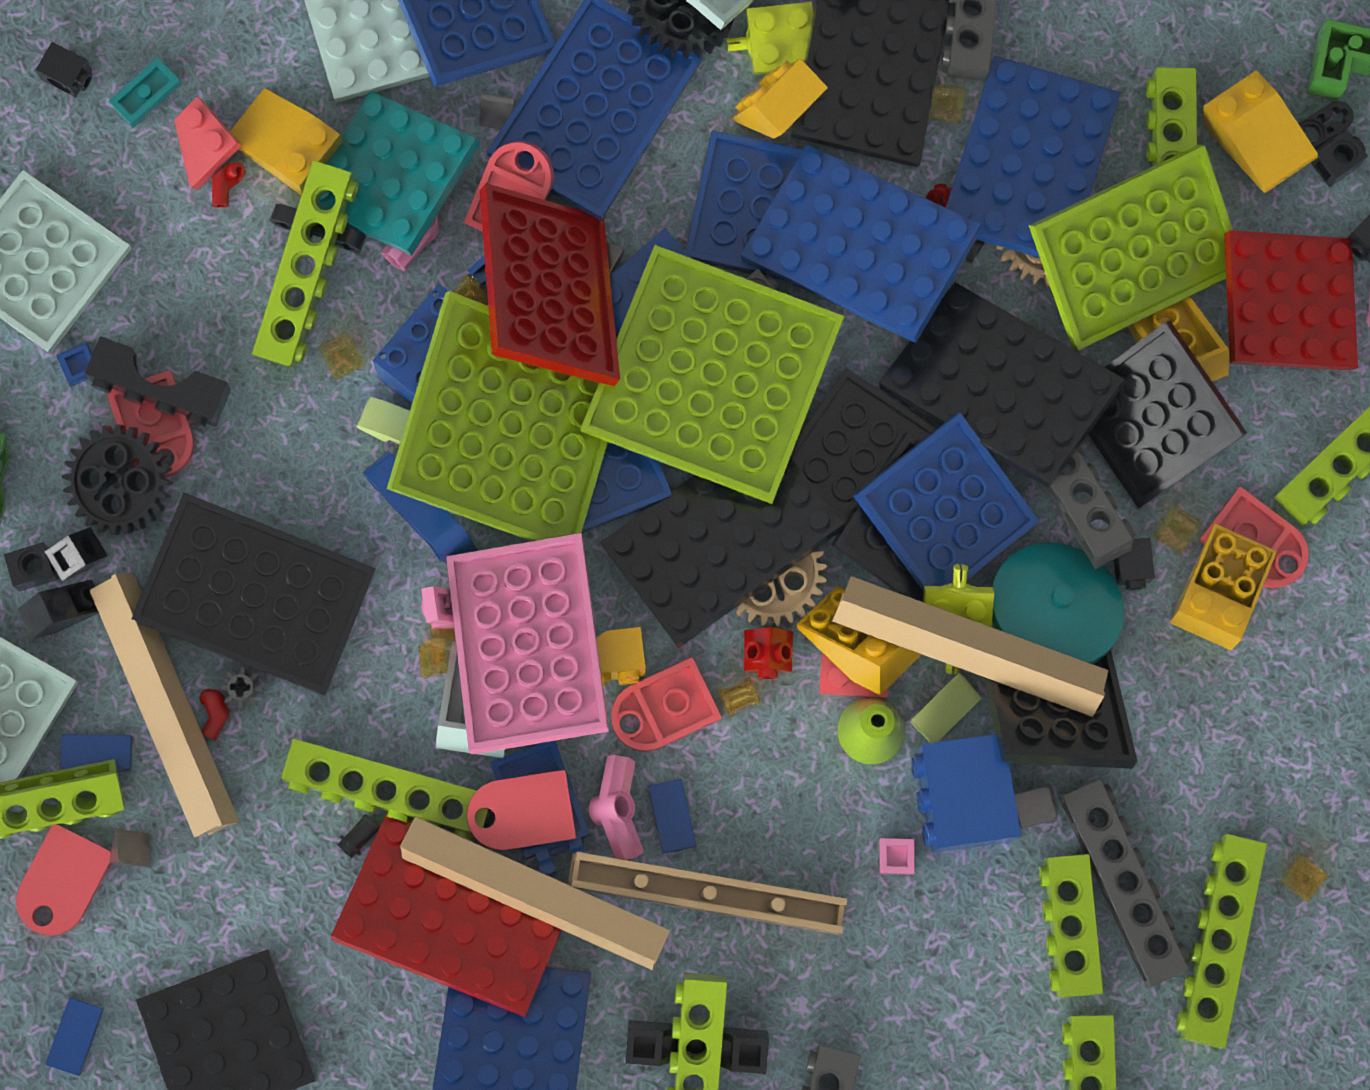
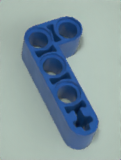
[362,451,478,565]

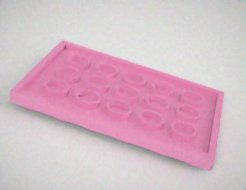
[446,533,609,755]

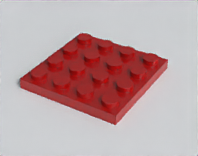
[1224,230,1358,370]

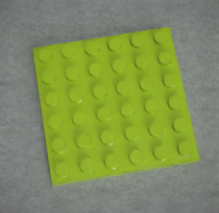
[581,245,844,504]
[387,291,608,541]

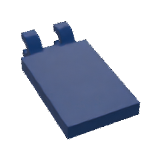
[490,741,590,877]

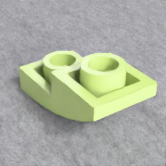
[356,397,410,445]

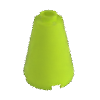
[837,697,906,764]

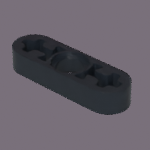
[1298,101,1354,149]
[269,204,366,253]

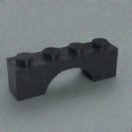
[85,336,231,428]
[625,1020,769,1074]

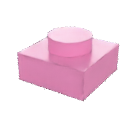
[879,838,914,875]

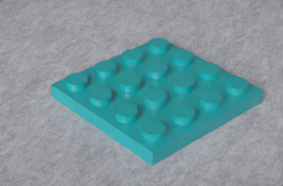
[320,91,480,256]

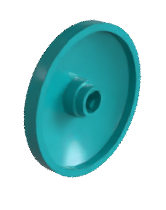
[991,542,1124,665]

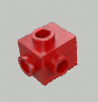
[744,627,793,680]

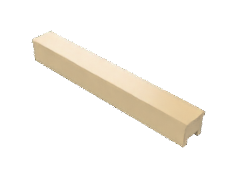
[89,573,240,838]
[832,576,1108,717]
[400,817,670,970]
[567,852,847,935]

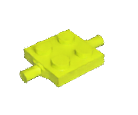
[726,2,813,75]
[923,564,994,674]

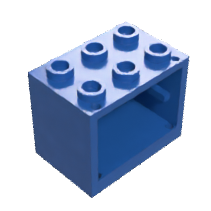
[373,283,449,405]
[911,734,1021,853]

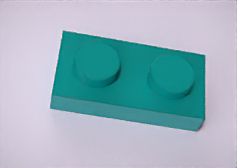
[108,57,182,128]

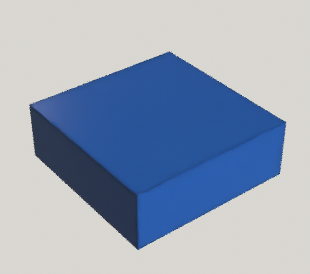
[56,342,93,387]

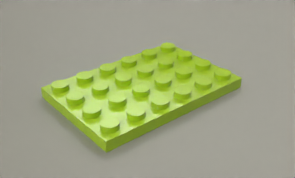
[1029,145,1233,351]

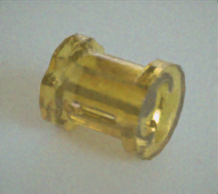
[717,677,761,718]

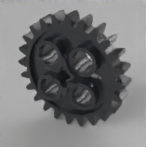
[628,0,735,59]
[62,424,173,535]

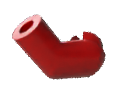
[212,162,246,208]
[199,688,229,741]

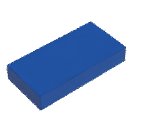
[60,734,133,771]
[648,779,697,854]
[45,998,104,1076]

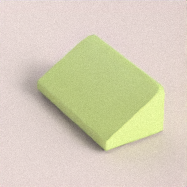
[910,672,982,743]

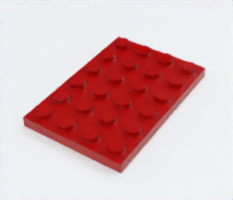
[480,183,620,386]
[331,813,567,1017]

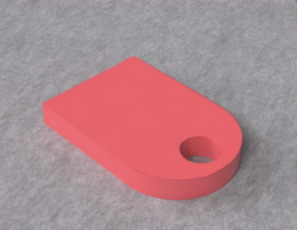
[463,141,554,232]
[107,370,194,478]
[1199,486,1309,588]
[611,657,722,752]
[467,770,576,851]
[16,824,111,936]

